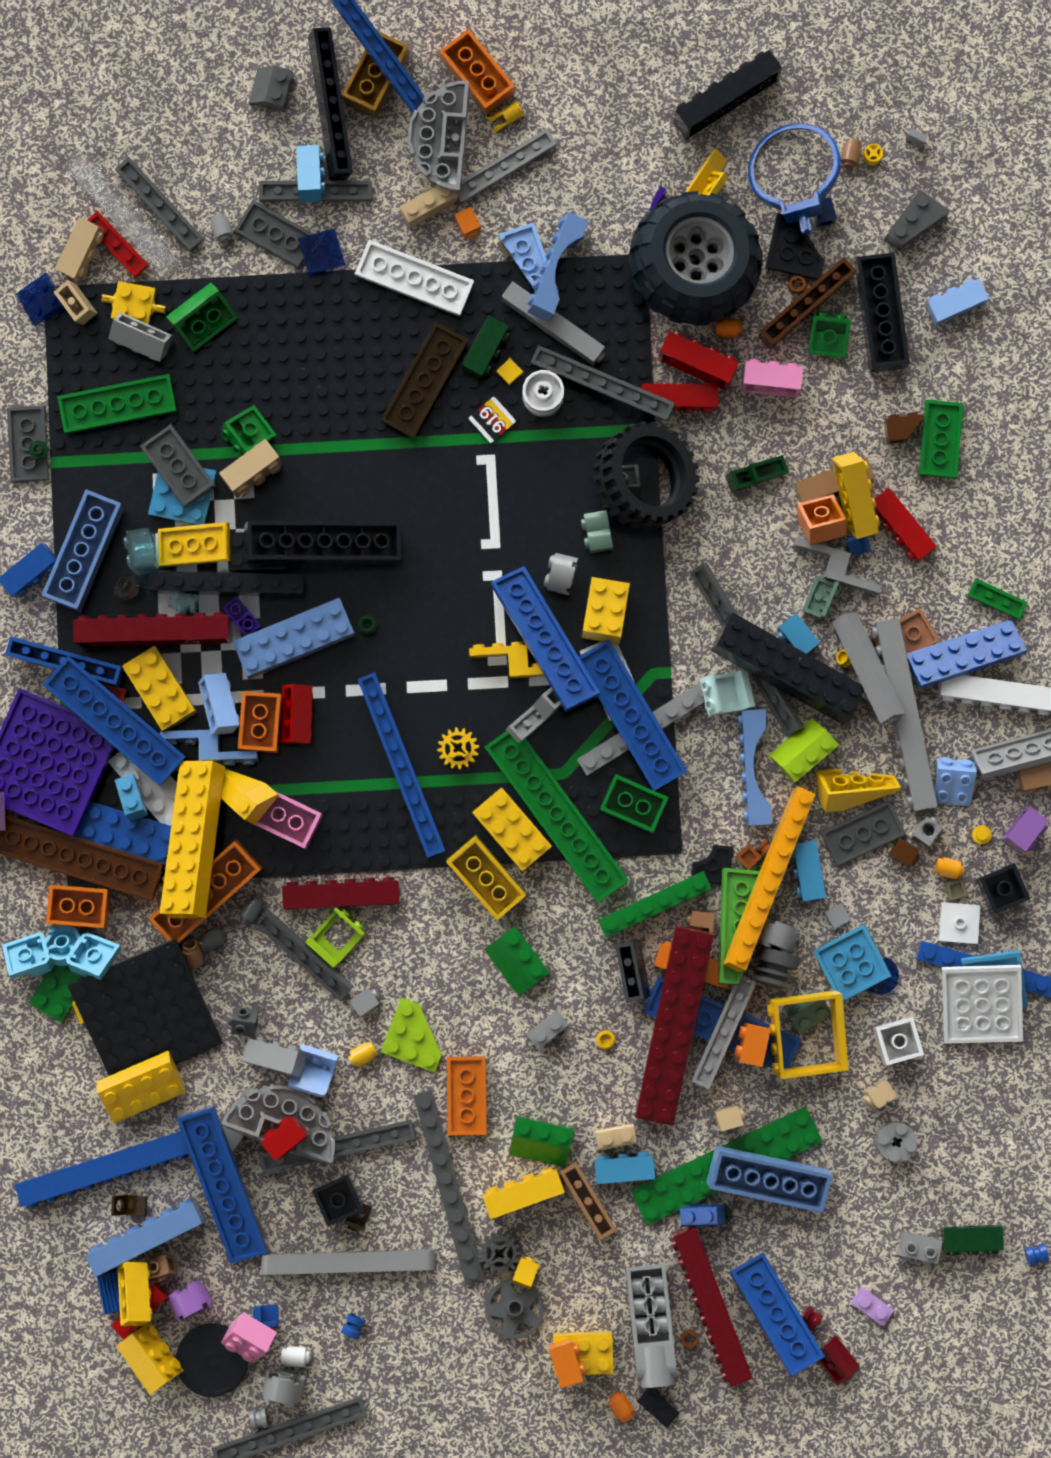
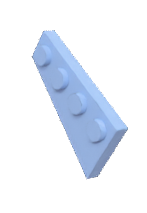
[498,222,559,294]

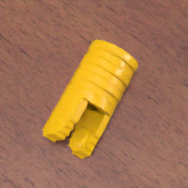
[487,101,524,133]

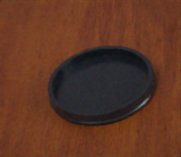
[176,1323,248,1397]

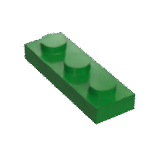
[967,578,1028,620]

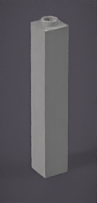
[501,281,606,366]
[832,612,905,725]

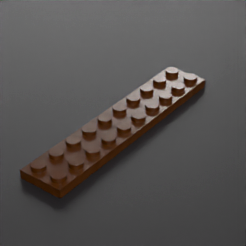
[0,815,164,901]

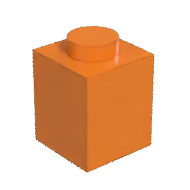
[454,207,481,239]

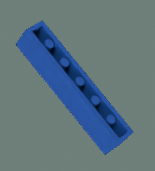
[5,636,125,687]

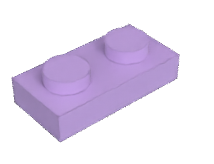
[850,1287,894,1326]

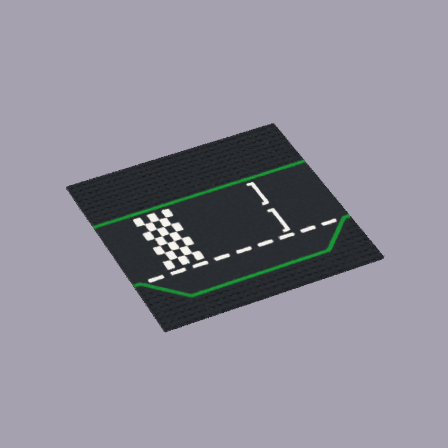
[44,254,682,888]

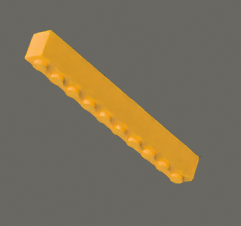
[722,786,816,973]

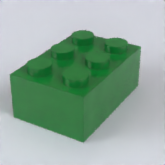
[599,774,669,834]

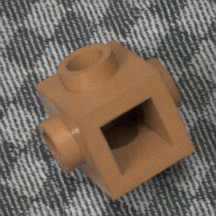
[145,1253,178,1284]

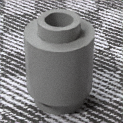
[210,213,234,243]

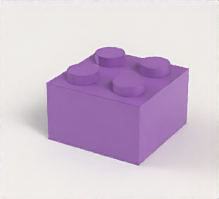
[1001,806,1049,853]

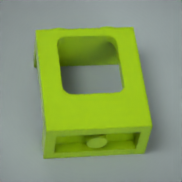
[305,908,366,968]

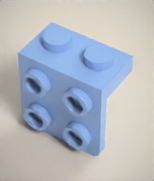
[934,757,977,806]
[288,1044,338,1097]

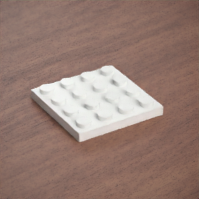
[942,965,1023,1044]

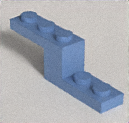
[160,730,259,766]

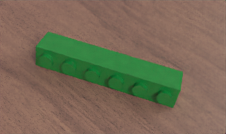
[598,871,712,937]

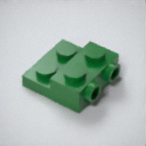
[808,311,851,358]
[221,405,276,456]

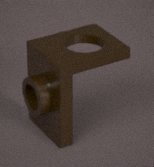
[111,1195,148,1216]
[344,1203,372,1232]

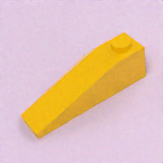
[221,769,279,825]
[816,769,901,812]

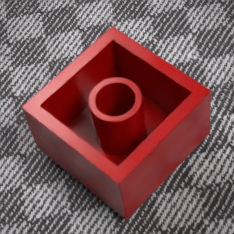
[260,1116,310,1161]

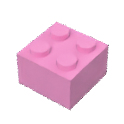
[221,1312,277,1363]

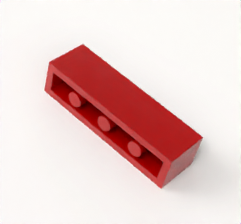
[640,383,718,414]
[874,487,937,563]

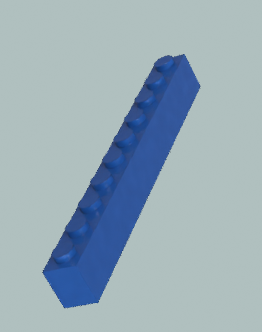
[14,1131,189,1209]

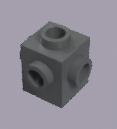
[228,1007,258,1037]

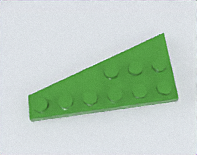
[718,868,760,985]

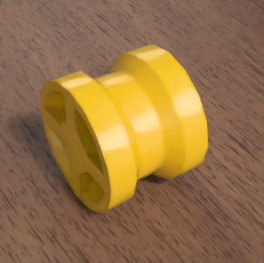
[863,144,883,166]

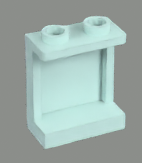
[700,670,755,716]

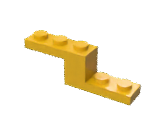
[469,642,544,679]

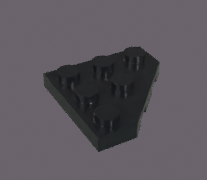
[765,213,824,280]

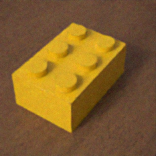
[582,577,630,644]
[116,1322,184,1395]
[553,1331,614,1376]

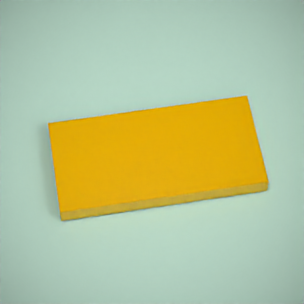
[158,522,230,568]

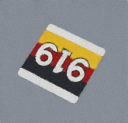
[469,397,516,443]

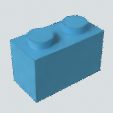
[777,613,820,654]
[115,774,148,821]

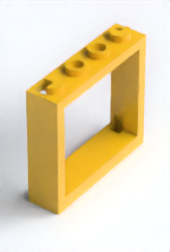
[767,990,849,1079]

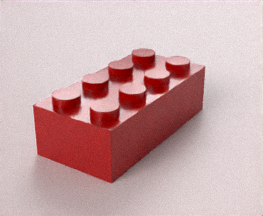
[658,331,739,391]

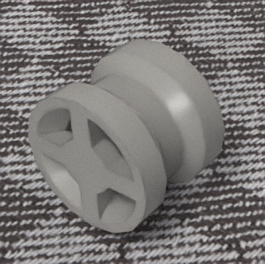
[250,1408,269,1431]

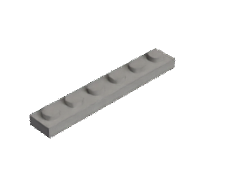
[456,128,557,204]
[691,976,756,1089]

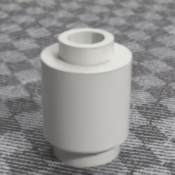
[281,1346,310,1367]

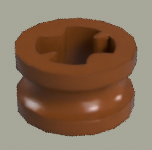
[788,275,806,294]
[755,839,770,856]
[681,1329,699,1348]

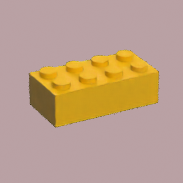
[832,452,880,539]
[122,646,198,731]
[472,787,552,872]
[446,835,526,920]
[96,1051,186,1124]
[483,1166,565,1220]

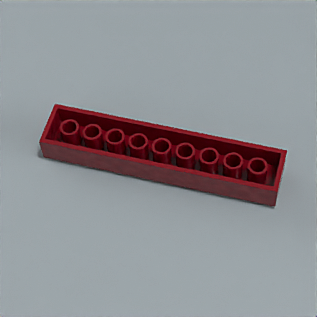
[635,925,714,1126]

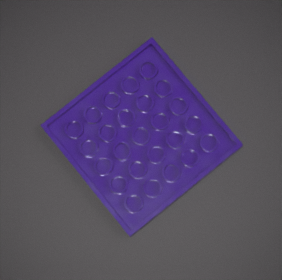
[0,688,115,837]

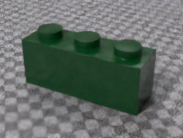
[462,315,510,379]
[941,1225,1004,1256]

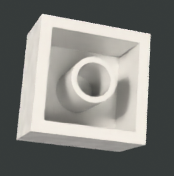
[873,1017,924,1066]

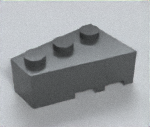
[884,190,950,251]

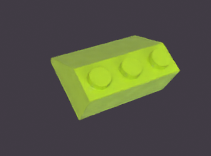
[769,718,839,784]

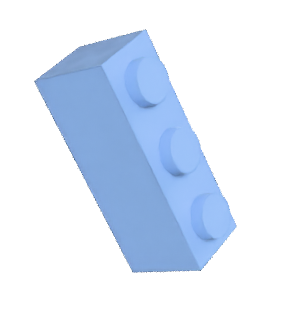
[926,279,989,326]
[198,673,240,735]

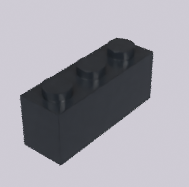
[615,939,651,1002]

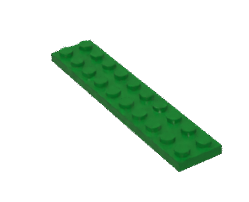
[484,731,629,903]
[630,1106,823,1226]

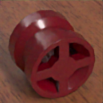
[801,1305,823,1331]

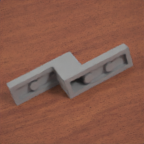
[792,536,881,595]
[506,688,562,743]

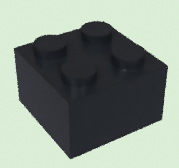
[976,863,1030,915]
[312,1174,365,1227]

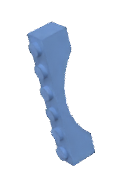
[527,212,589,322]
[738,709,772,827]

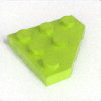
[381,997,442,1073]

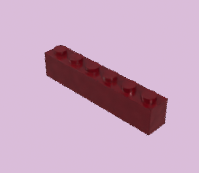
[282,877,400,910]

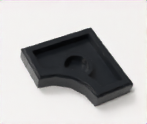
[691,845,733,884]

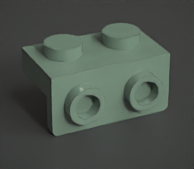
[802,576,840,620]
[784,990,831,1035]

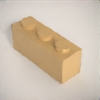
[399,185,458,228]
[55,217,105,280]

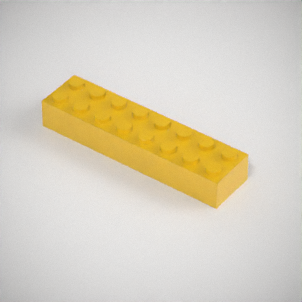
[160,760,225,919]

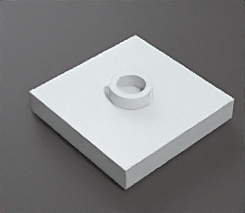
[938,902,980,944]

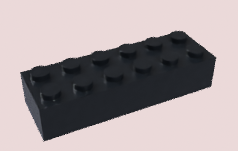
[674,49,782,140]
[854,252,910,373]

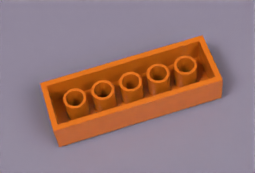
[148,839,263,943]

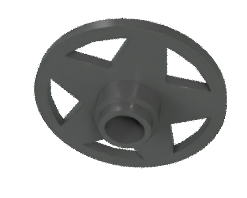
[485,1279,544,1339]

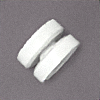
[522,370,564,417]

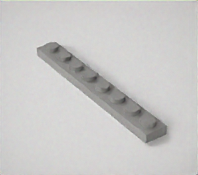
[577,683,705,776]

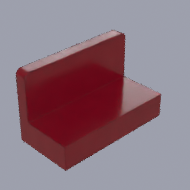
[818,1336,860,1385]

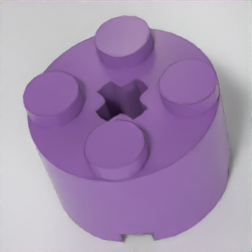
[168,1281,214,1322]

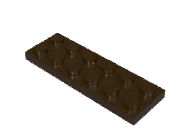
[381,322,469,439]

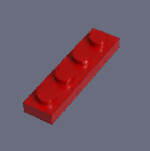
[87,210,149,278]

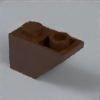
[884,412,924,444]

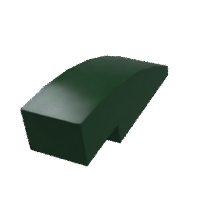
[725,455,789,493]

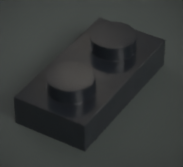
[637,1388,680,1428]

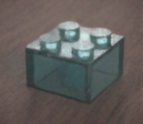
[124,528,160,575]

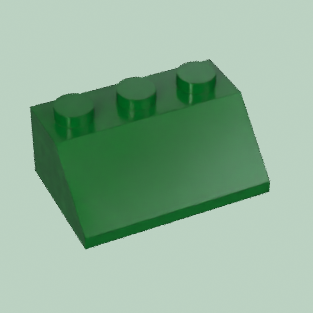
[166,282,238,352]
[484,926,550,996]
[509,1116,574,1167]

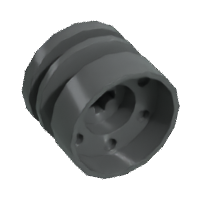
[753,947,800,990]

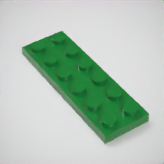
[57,374,177,434]

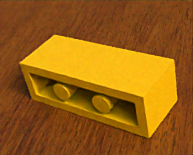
[117,1262,152,1326]

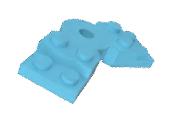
[2,925,122,980]

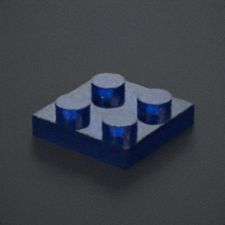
[298,228,345,276]
[16,273,64,326]

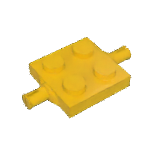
[101,281,166,325]

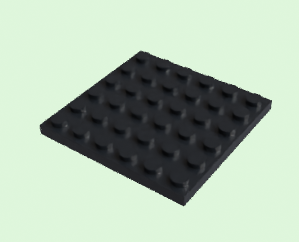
[68,938,223,1076]

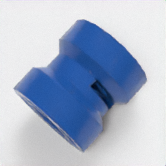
[1024,1243,1049,1267]
[341,1313,366,1339]

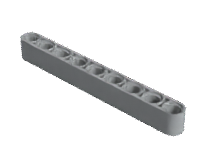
[261,1249,435,1275]

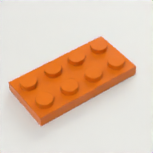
[447,1056,487,1135]

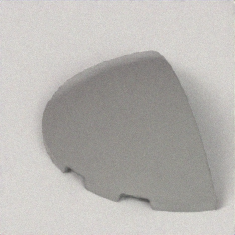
[408,81,469,191]
[221,1085,335,1164]

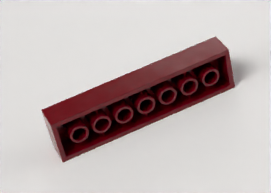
[73,612,233,648]
[670,1227,753,1387]

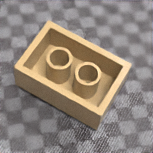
[219,439,283,498]

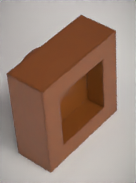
[735,843,762,870]

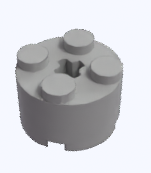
[544,553,578,595]
[757,918,800,954]
[875,1122,917,1162]
[262,1368,305,1408]

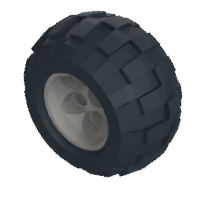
[628,191,763,326]

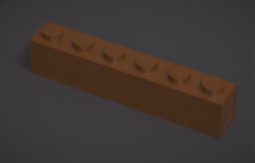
[758,257,857,350]

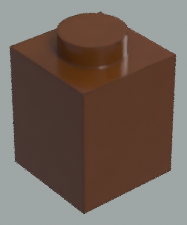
[888,838,920,868]

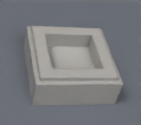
[905,128,927,148]
[824,903,851,929]

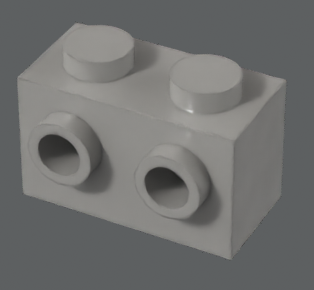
[897,1231,943,1266]

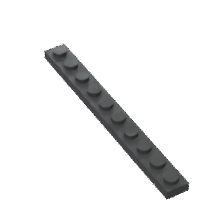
[690,562,804,736]
[413,1090,485,1286]

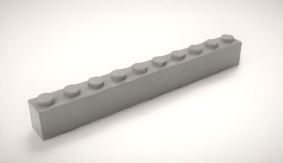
[872,618,938,811]

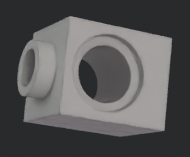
[911,816,943,847]
[350,988,381,1017]

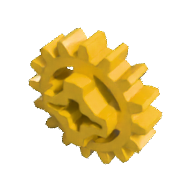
[437,728,479,770]

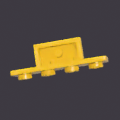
[686,149,728,196]

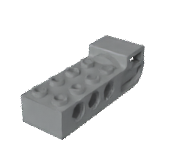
[625,1264,677,1388]

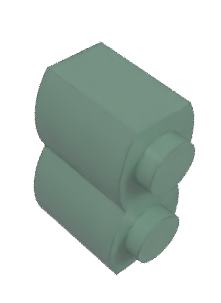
[581,510,613,554]

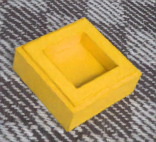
[496,358,523,386]

